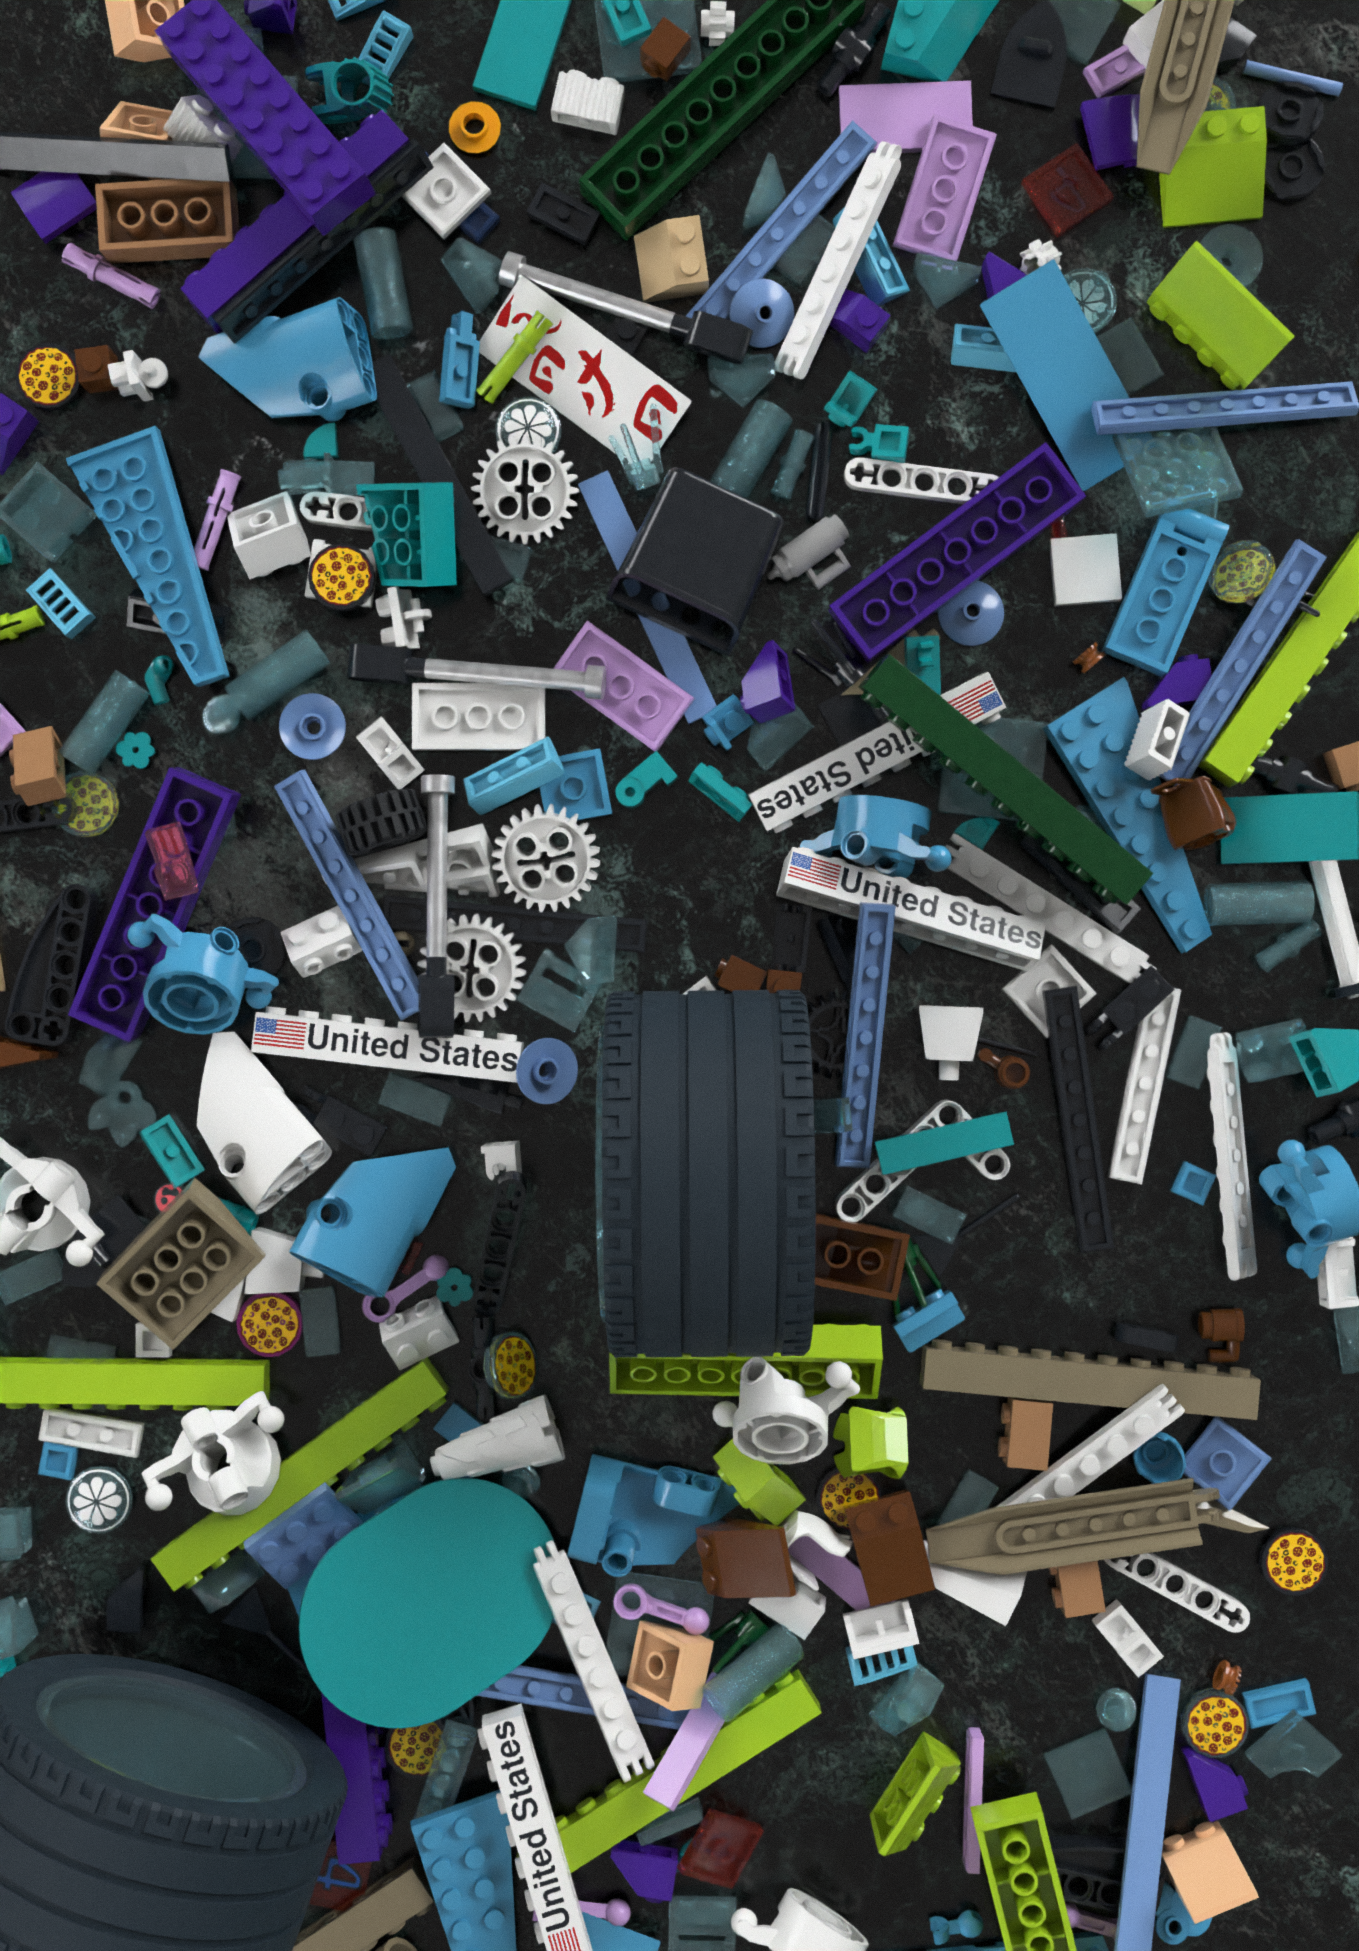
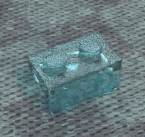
[1236,1018,1306,1083]

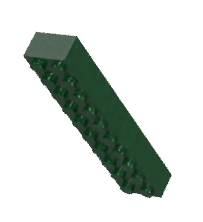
[579,0,866,241]
[858,654,1153,905]

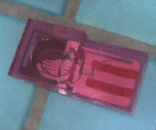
[145,821,199,901]

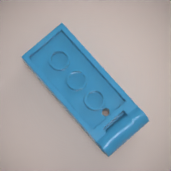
[1101,499,1229,677]

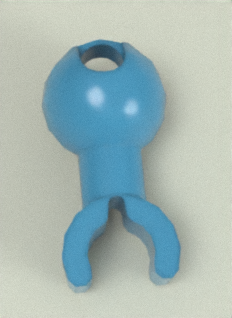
[929,1910,984,1945]

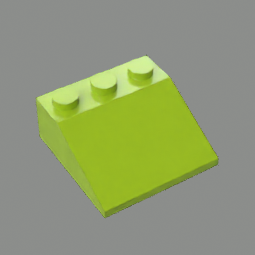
[1159,106,1267,228]
[870,1731,961,1856]

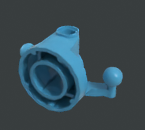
[800,795,952,878]
[128,914,279,1035]
[1259,1139,1359,1278]

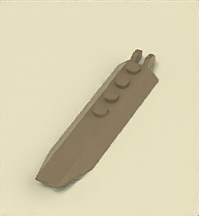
[1137,0,1235,175]
[926,1478,1223,1575]

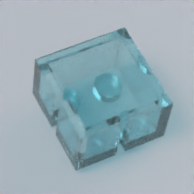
[0,461,97,563]

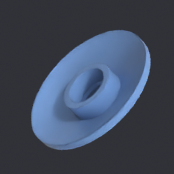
[729,279,794,348]
[938,581,1004,646]
[279,693,346,760]
[516,1038,578,1104]

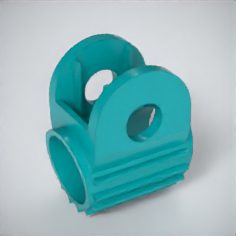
[304,57,394,124]

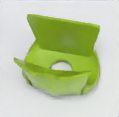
[833,1407,909,1479]

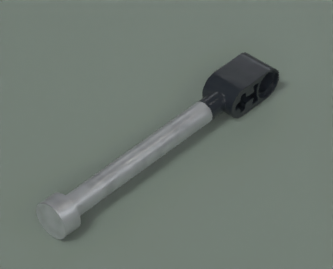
[499,251,753,365]
[347,644,606,700]
[418,775,455,1038]

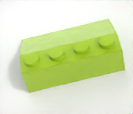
[1146,241,1295,390]

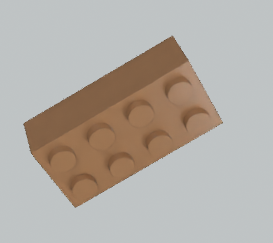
[95,179,239,264]

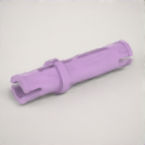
[61,243,161,309]
[194,469,241,571]

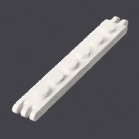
[774,141,902,379]
[945,833,1157,984]
[1207,1032,1257,1281]
[996,1384,1185,1507]
[533,1540,655,1782]

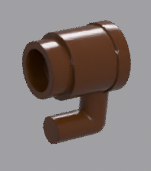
[976,1048,1030,1089]
[1198,1308,1245,1363]

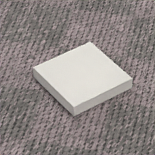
[402,143,491,239]
[1049,533,1122,607]
[1002,944,1097,1038]

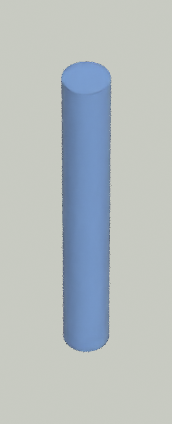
[1242,60,1343,97]

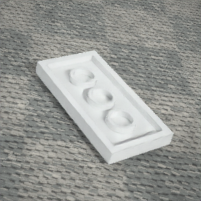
[412,683,546,751]

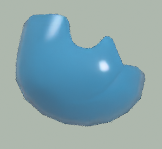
[1132,1431,1186,1484]

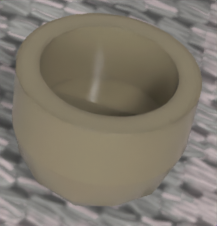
[394,931,416,957]

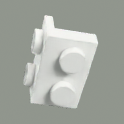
[281,906,362,978]
[379,1296,460,1370]

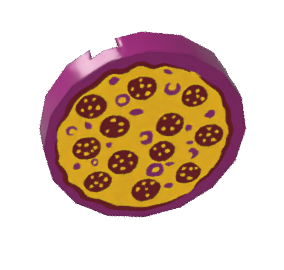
[236,1292,304,1357]

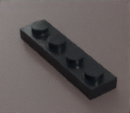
[1020,836,1141,934]

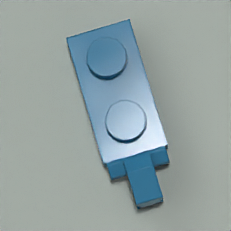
[439,311,480,409]

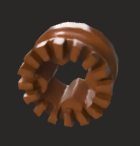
[1073,642,1106,674]
[1212,1660,1242,1695]

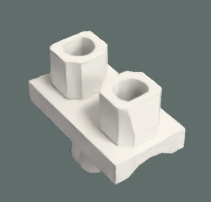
[108,350,168,401]
[375,586,432,650]

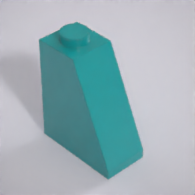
[1288,1028,1359,1098]

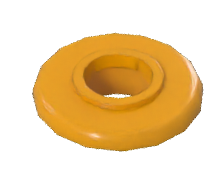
[449,101,501,154]

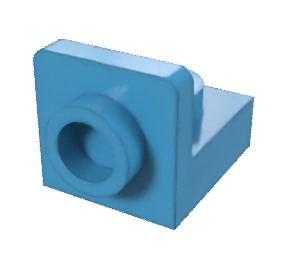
[701,694,754,750]

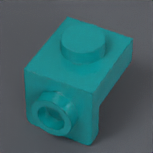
[824,371,878,427]

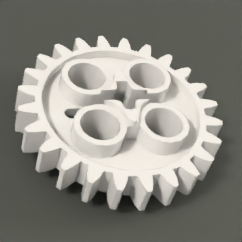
[471,434,580,545]
[492,804,600,912]
[417,914,526,1022]

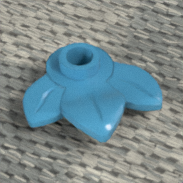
[1155,1881,1212,1945]

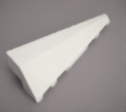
[322,823,499,897]
[852,1540,1027,1626]

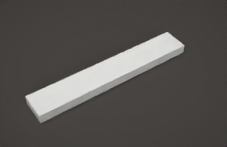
[1107,988,1181,1184]

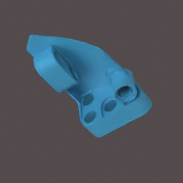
[198,297,377,422]
[289,1147,456,1298]
[567,1454,740,1577]

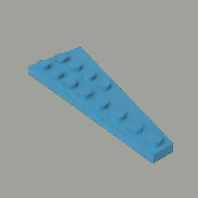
[66,426,230,687]
[1043,677,1212,953]
[410,1789,516,1951]

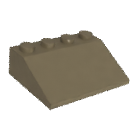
[97,1178,266,1350]

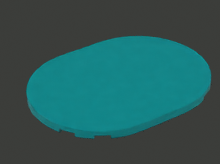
[299,1478,556,1728]

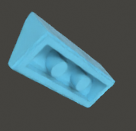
[833,207,910,306]
[951,324,1016,372]
[463,736,565,815]

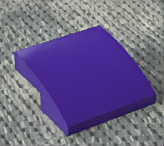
[1080,94,1140,171]
[11,171,97,244]

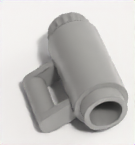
[767,514,851,590]

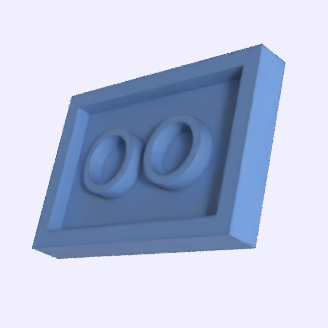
[244,1482,364,1589]

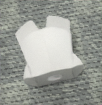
[778,1509,853,1591]

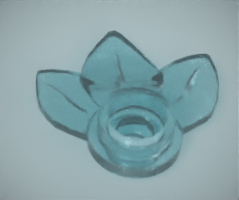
[88,1081,156,1147]

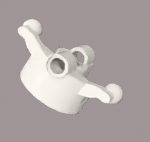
[0,1137,105,1267]
[712,1357,860,1464]
[142,1391,285,1515]
[731,1888,869,1951]

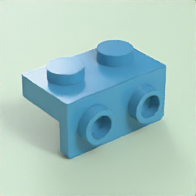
[892,1289,965,1352]

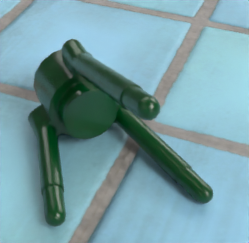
[891,1238,941,1321]
[706,1610,769,1680]

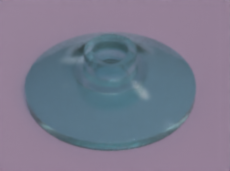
[1200,224,1263,287]

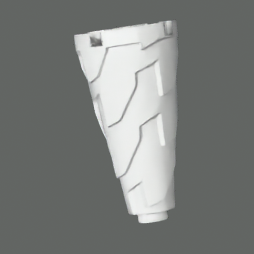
[430,1394,565,1480]

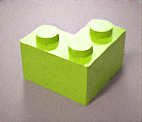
[713,1439,806,1526]

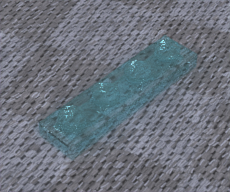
[410,1719,479,1831]

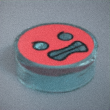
[154,1182,185,1213]

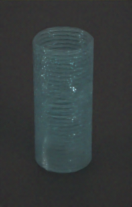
[353,227,413,339]
[709,399,793,498]
[225,629,330,720]
[58,670,151,775]
[1204,880,1314,926]
[703,1623,804,1722]

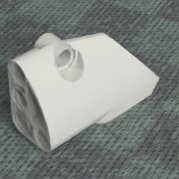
[197,1032,332,1214]

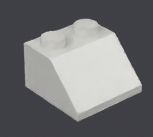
[227,490,312,579]

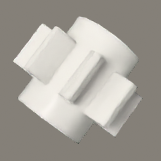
[701,1,735,46]
[1020,239,1062,275]

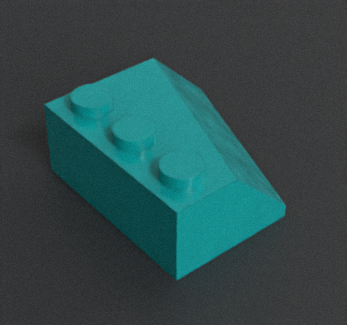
[881,0,1000,82]
[355,482,457,587]

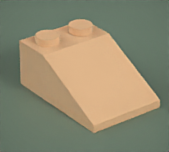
[1162,1821,1259,1924]

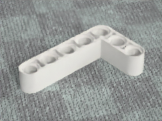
[834,1100,1010,1222]

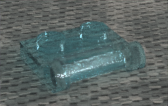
[517,948,604,1032]
[668,1896,736,1951]

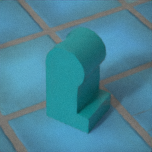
[616,751,678,808]

